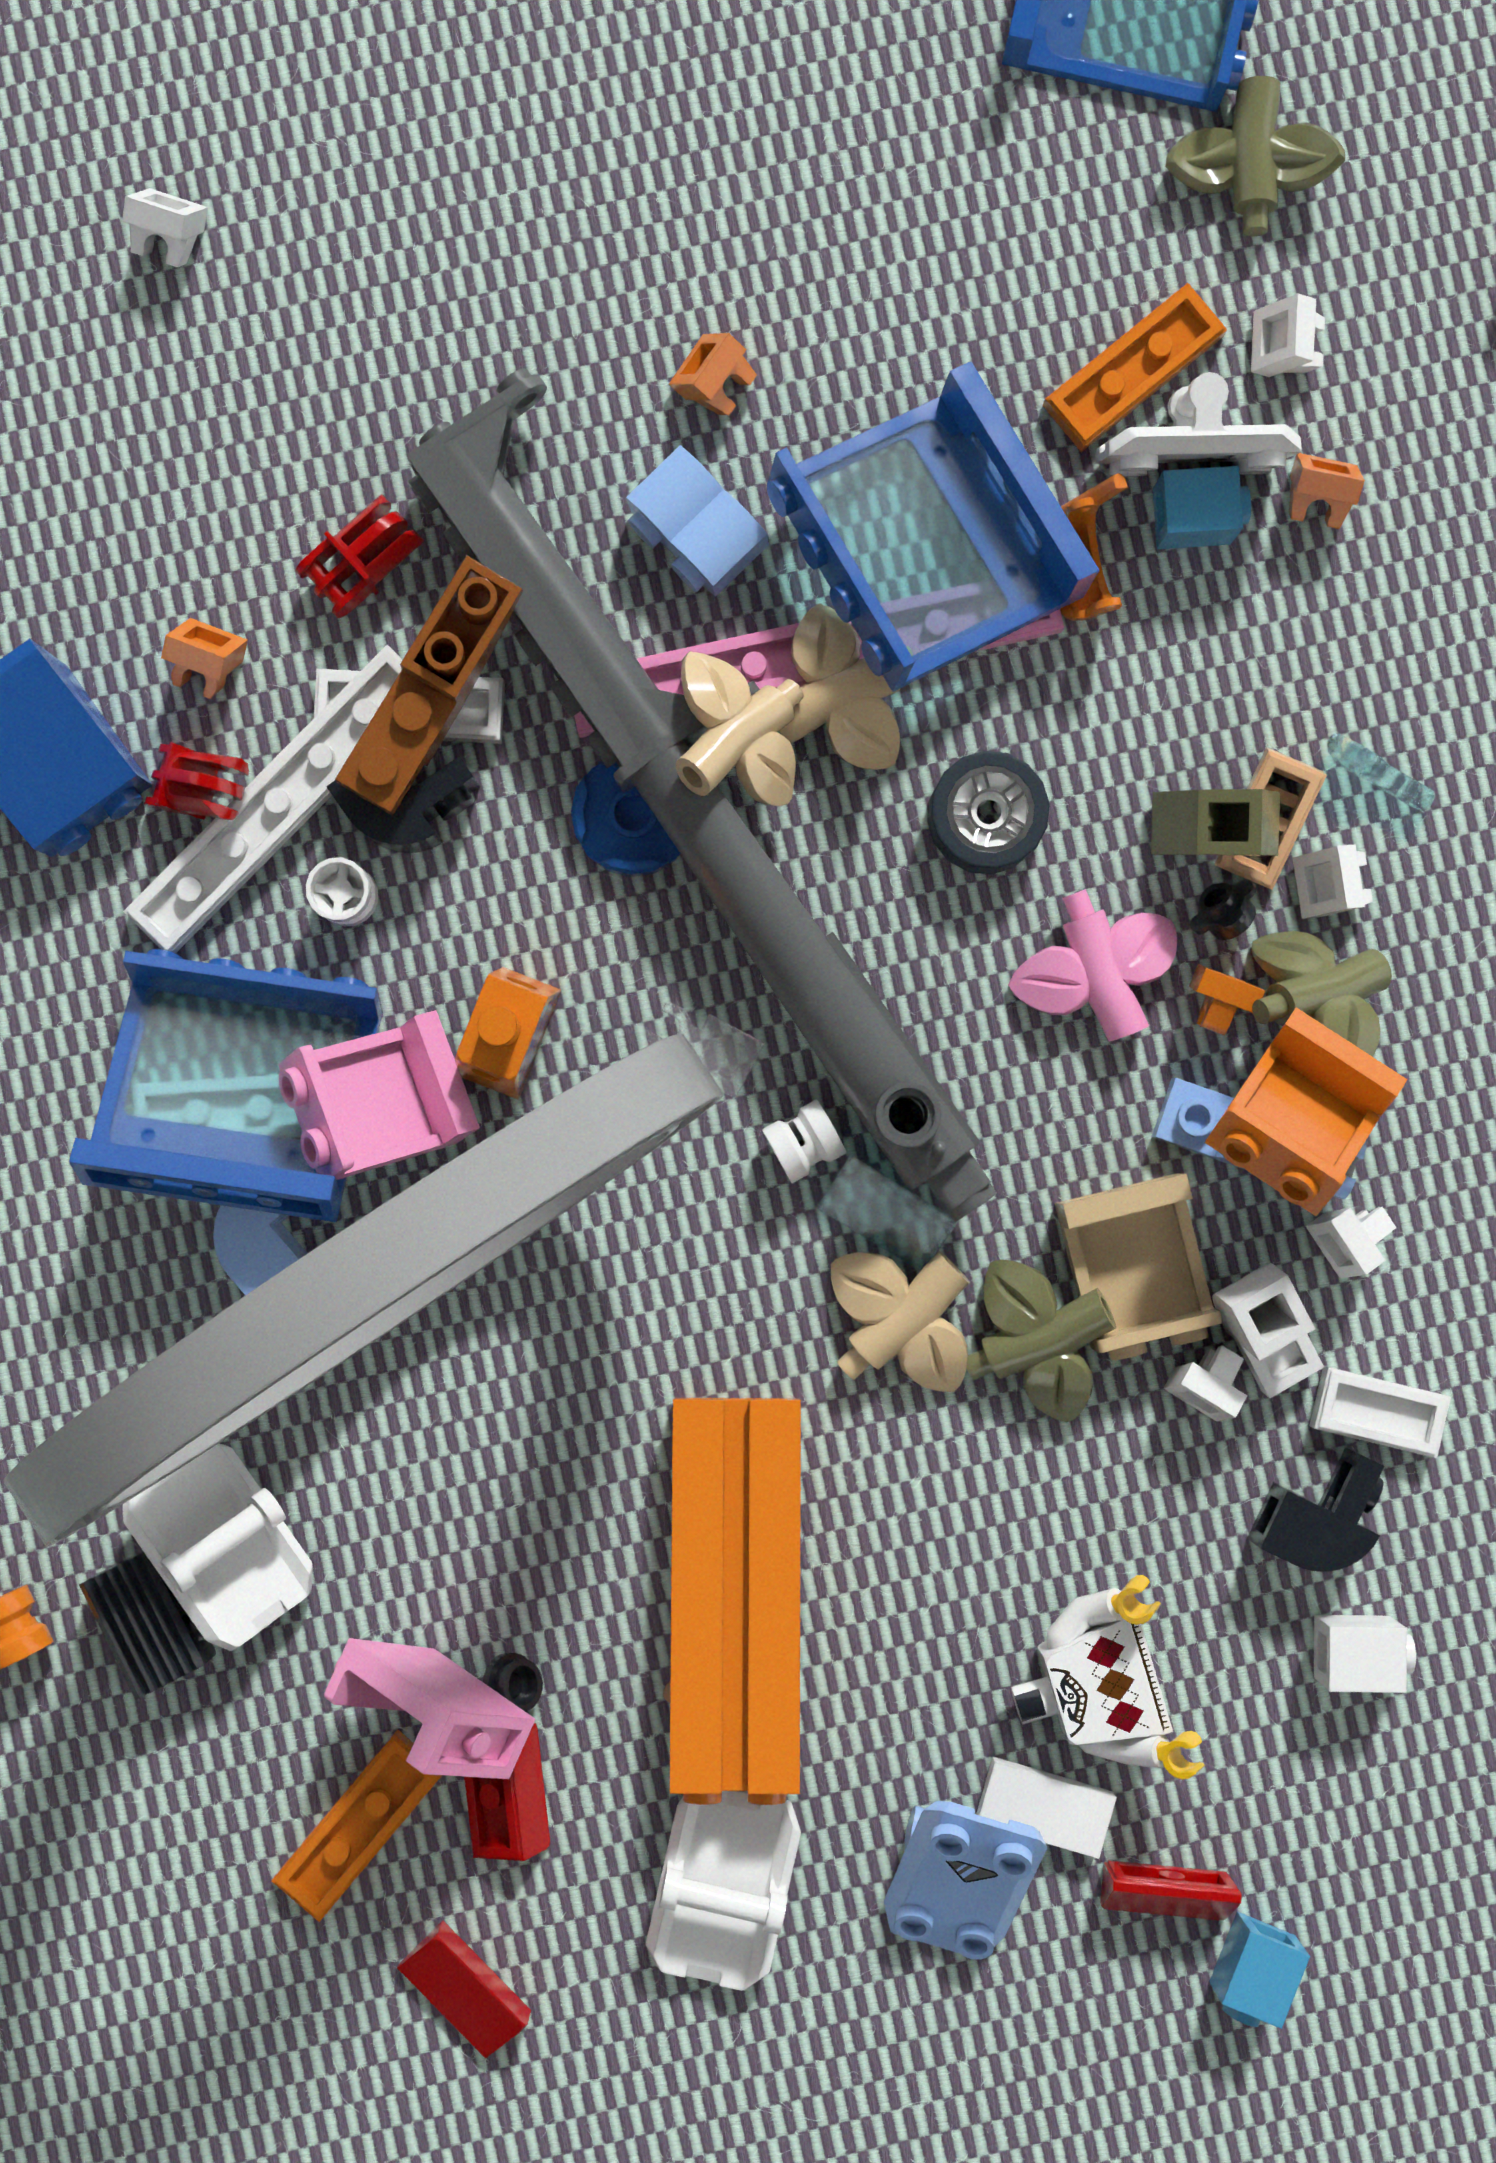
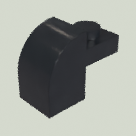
[326,756,481,853]
[1247,1447,1384,1572]

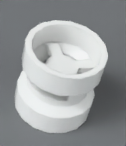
[306,857,378,926]
[762,1099,847,1183]

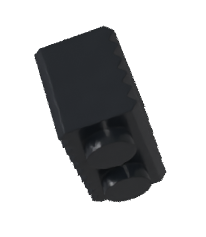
[79,1551,216,1700]

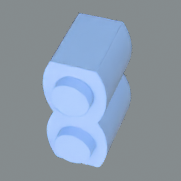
[626,445,769,597]

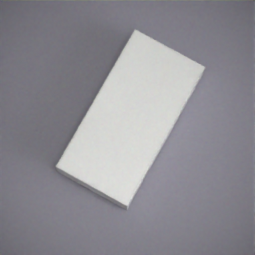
[1309,1366,1451,1458]
[976,1756,1117,1859]

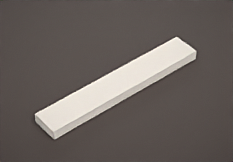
[123,645,403,954]

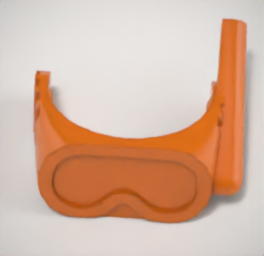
[1060,473,1128,621]

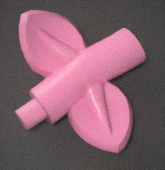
[1008,889,1177,1042]

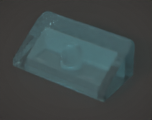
[816,1155,958,1271]

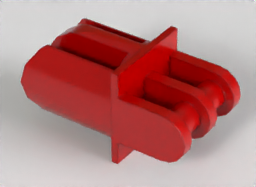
[295,494,424,618]
[144,742,249,820]

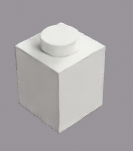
[1314,1615,1416,1693]

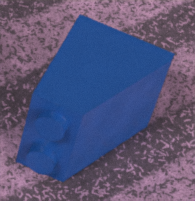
[0,638,153,857]

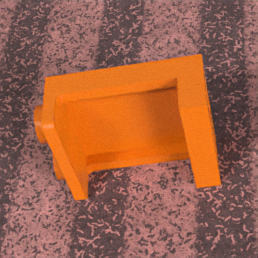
[1204,1008,1408,1216]

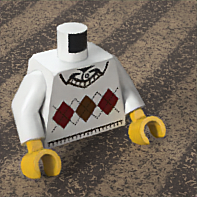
[1011,1575,1205,1780]

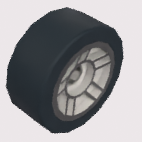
[927,751,1050,875]

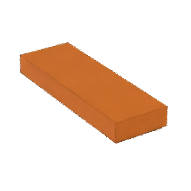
[1042,283,1227,453]
[271,1729,442,1922]

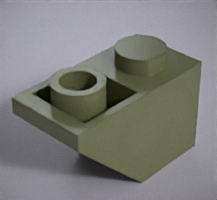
[1151,789,1280,856]

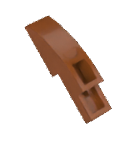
[335,556,523,816]

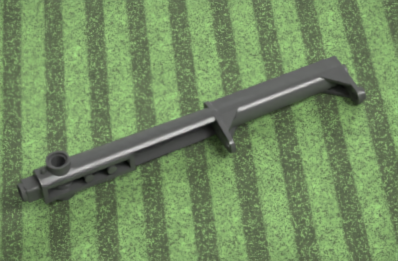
[406,368,997,1222]

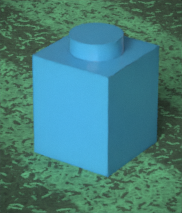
[1153,466,1251,549]
[1209,1911,1310,2029]

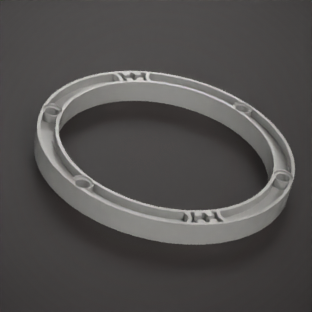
[3,1033,724,1547]

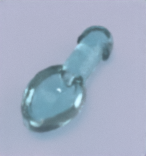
[1327,733,1435,812]

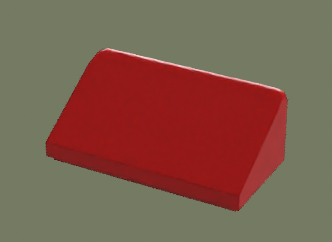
[464,1723,550,1861]
[1100,1860,1242,1920]
[397,1920,531,2059]

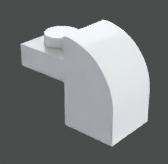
[1212,1263,1324,1398]

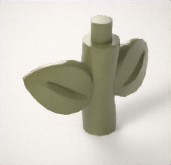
[1165,76,1346,237]
[1252,931,1392,1057]
[967,1259,1116,1423]

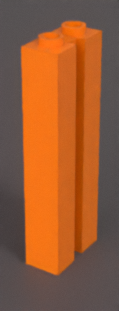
[670,1398,801,1805]

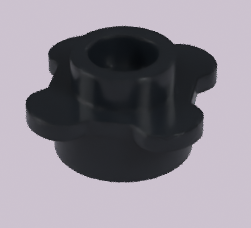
[1190,879,1256,940]

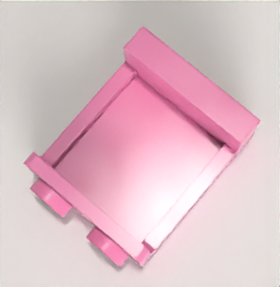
[278,1010,480,1180]
[324,1638,536,1779]

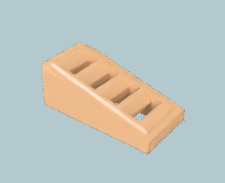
[1214,747,1327,890]

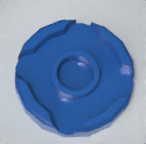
[571,761,680,877]

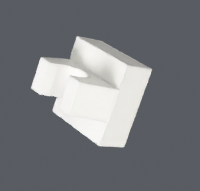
[122,188,208,267]
[1251,293,1325,377]
[1292,844,1373,919]
[1306,1207,1396,1278]
[1163,1346,1247,1421]

